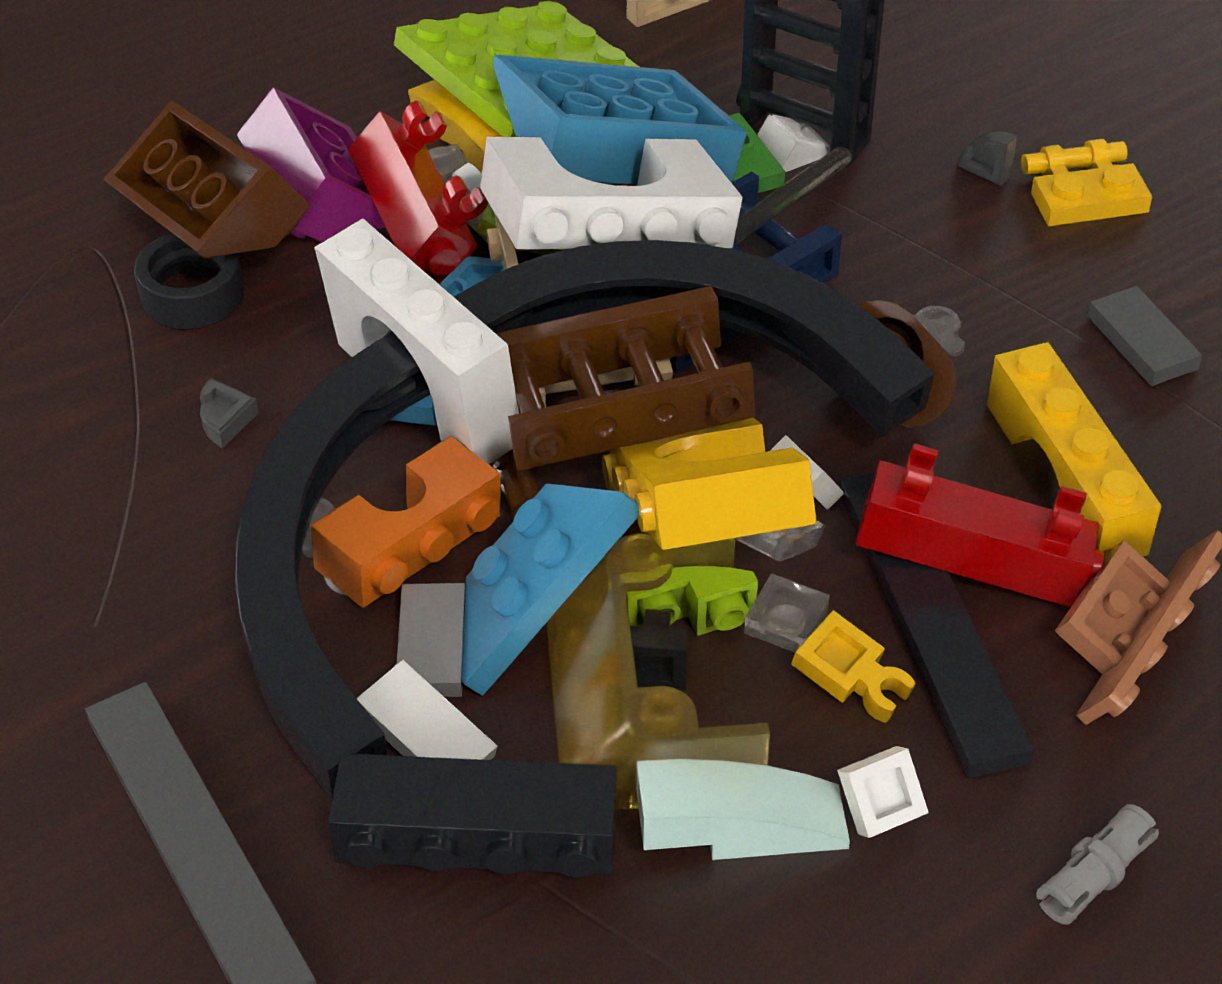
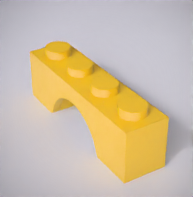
[987,342,1162,558]

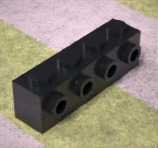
[329,753,618,878]

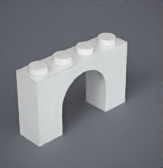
[480,137,742,249]
[315,218,519,464]

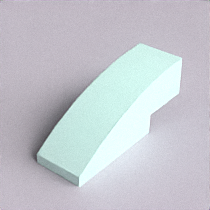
[637,759,850,860]

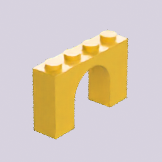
[602,418,817,550]

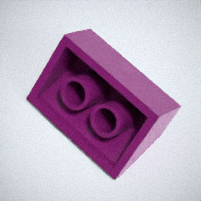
[237,87,385,242]

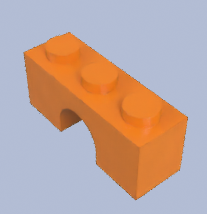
[311,436,501,608]

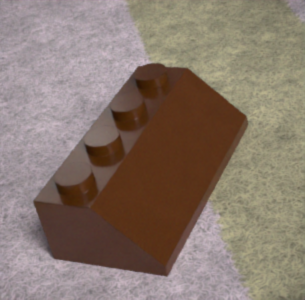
[103,100,311,258]

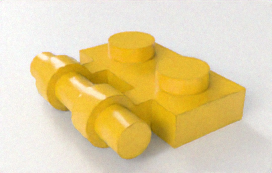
[1021,139,1152,227]

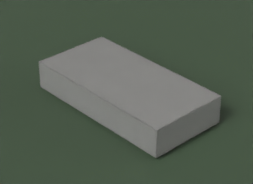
[397,583,465,697]

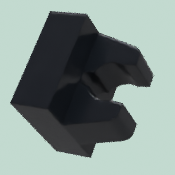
[621,609,688,691]

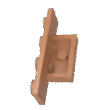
[1055,530,1222,725]

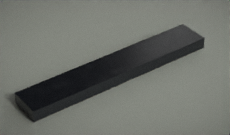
[840,471,1034,779]

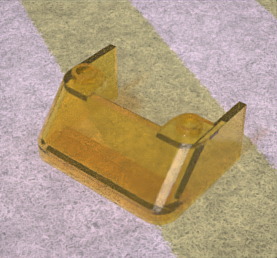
[546,532,770,810]

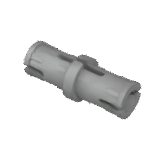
[1036,804,1159,925]

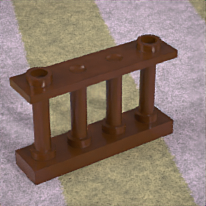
[495,286,755,471]

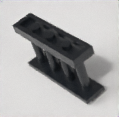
[736,0,885,168]

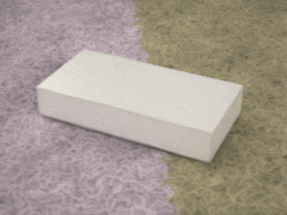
[357,660,498,760]

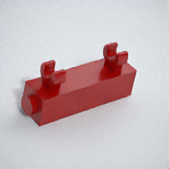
[348,100,488,283]
[855,444,1104,607]

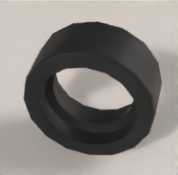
[134,233,244,329]

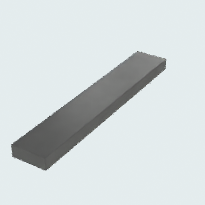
[84,681,316,984]

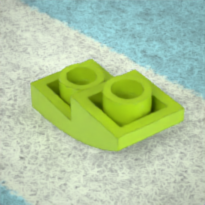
[620,566,758,636]

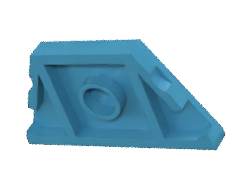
[462,483,639,696]

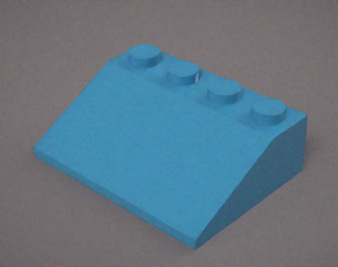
[493,54,747,186]

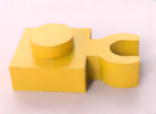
[791,610,916,723]

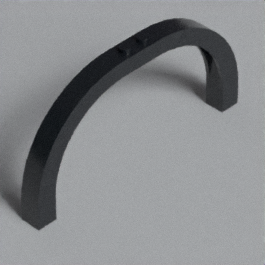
[235,240,935,800]

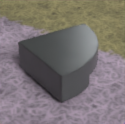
[957,131,1017,186]
[199,378,259,448]

